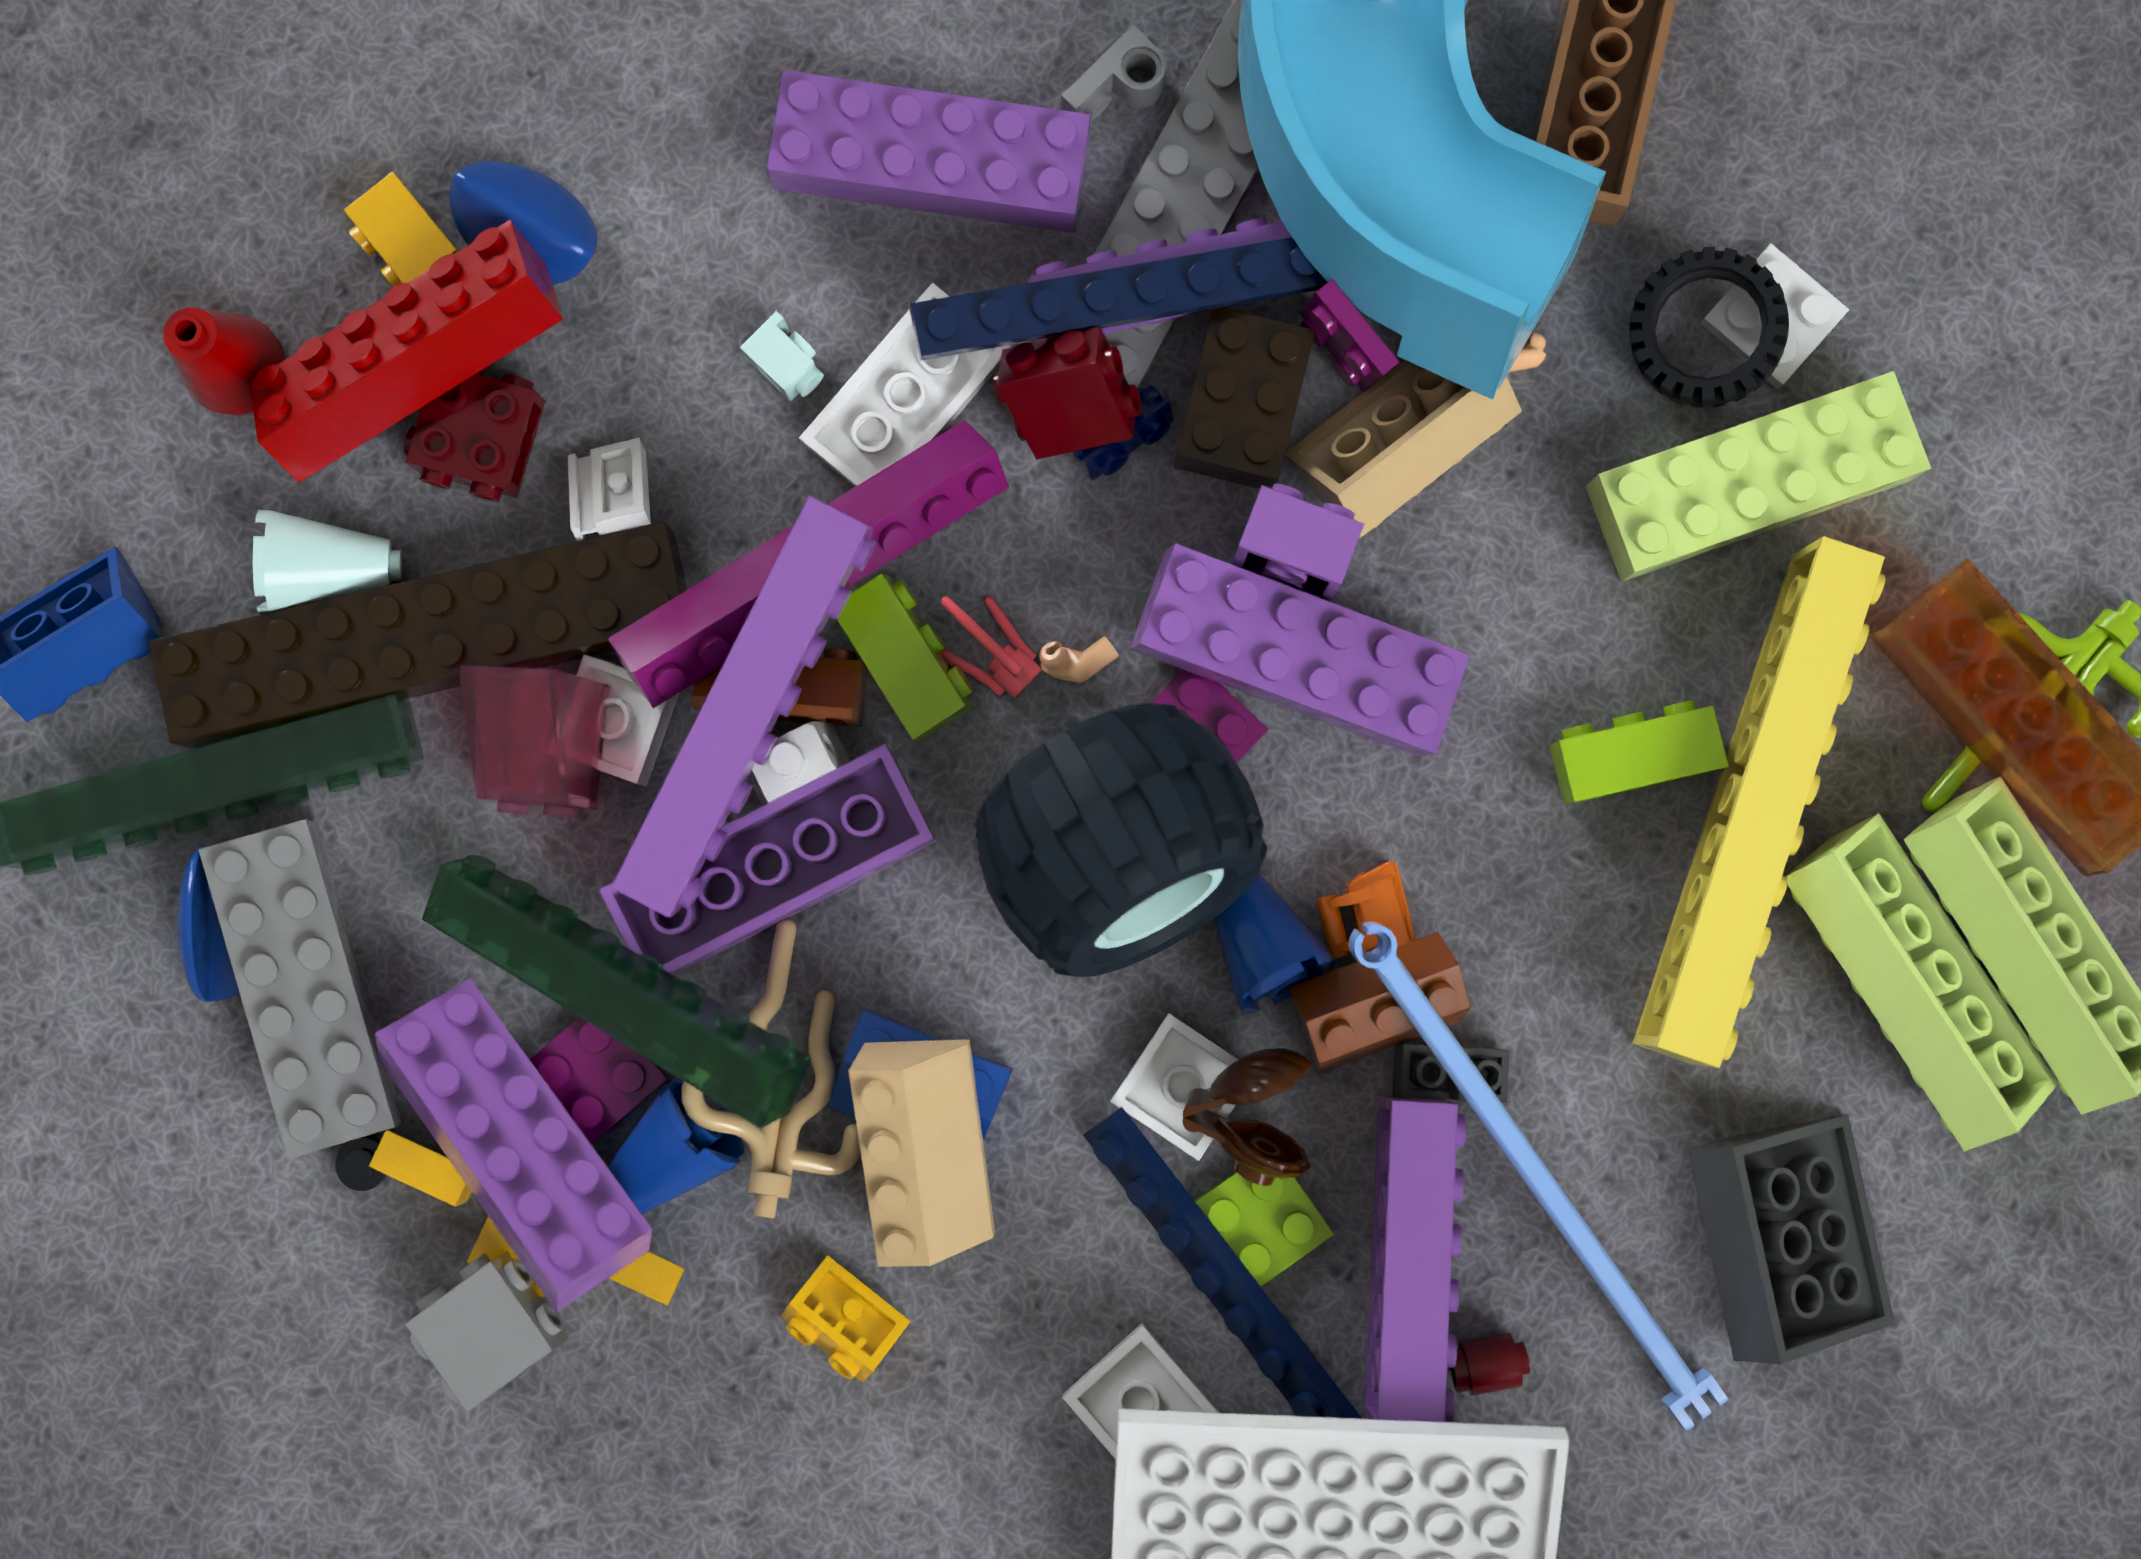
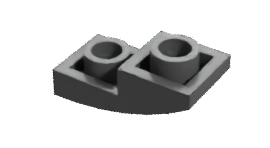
[1393,1043,1509,1103]

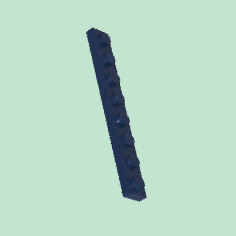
[909,237,1328,361]
[1083,1107,1362,1419]

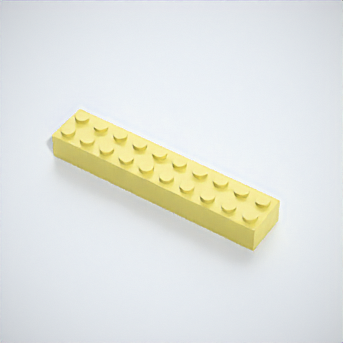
[1633,536,1886,1068]

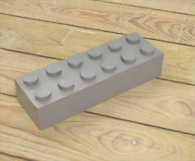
[198,819,404,1160]

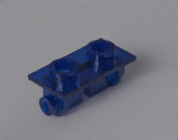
[1072,385,1174,481]

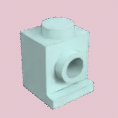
[740,311,824,402]

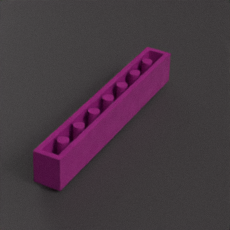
[608,420,1009,709]

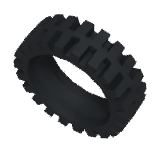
[1629,247,1789,408]

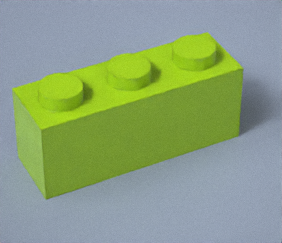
[837,573,975,741]
[1549,700,1729,806]

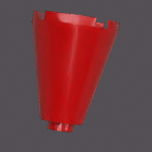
[163,307,285,416]

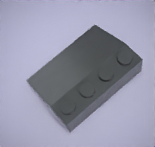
[1688,1114,1895,1364]

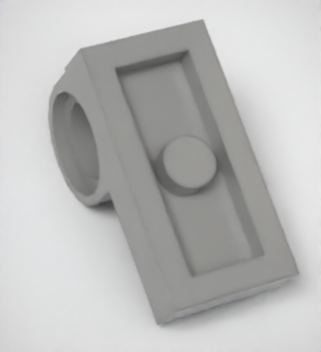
[1061,24,1166,120]

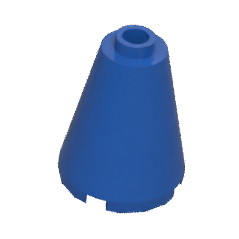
[1214,873,1336,1014]
[607,1078,744,1214]

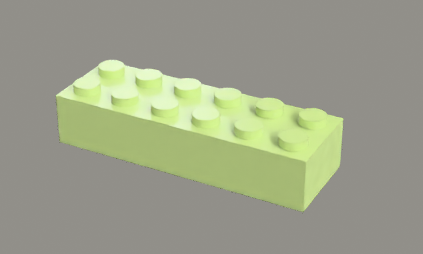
[1585,371,1932,582]
[1903,776,2141,1115]
[1785,813,2059,1151]

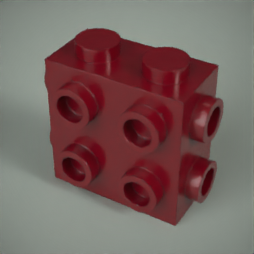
[993,326,1142,460]
[404,370,546,502]

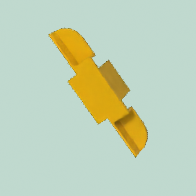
[369,1130,685,1306]

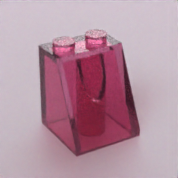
[460,665,609,818]

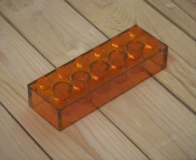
[1869,558,2141,876]

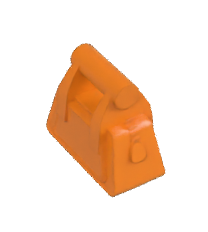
[1316,861,1416,958]

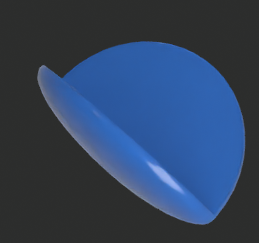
[449,161,597,285]
[178,846,240,1002]

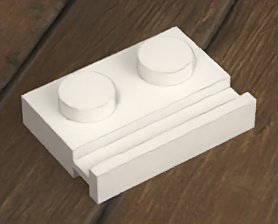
[568,437,651,541]

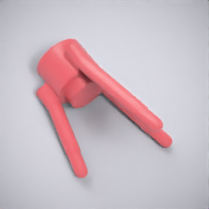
[940,596,1042,699]

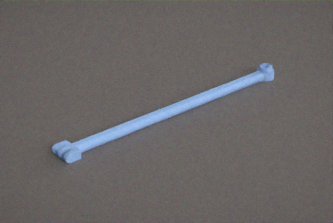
[1349,921,1728,1432]

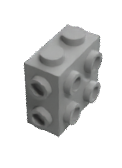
[405,1251,568,1413]

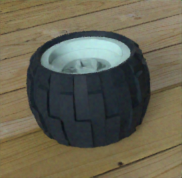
[974,703,1268,977]

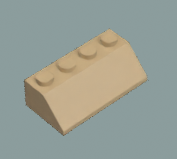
[1285,360,1522,538]
[849,1039,995,1267]

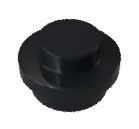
[335,1137,387,1191]

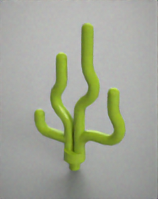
[1922,600,2141,813]

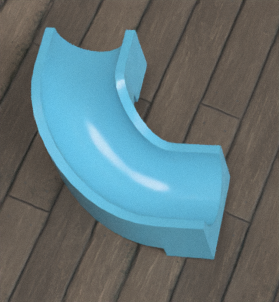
[1238,0,1606,400]

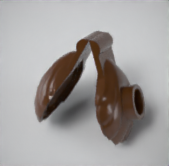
[1183,1048,1312,1186]

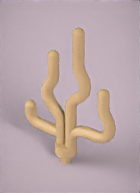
[682,918,861,1219]

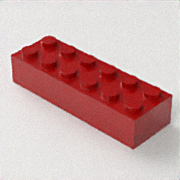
[249,220,564,483]

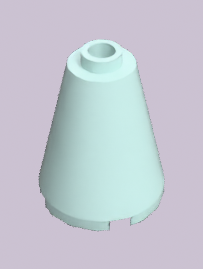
[253,510,402,615]

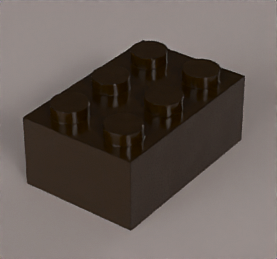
[1174,307,1316,489]

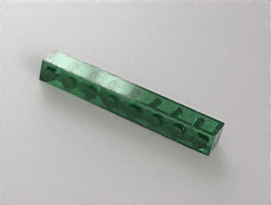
[0,694,424,875]
[422,855,811,1128]

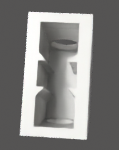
[748,721,851,806]

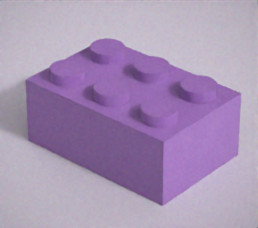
[1232,484,1365,602]

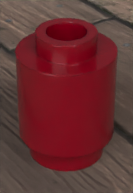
[1449,1332,1530,1396]

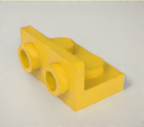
[781,1255,911,1382]

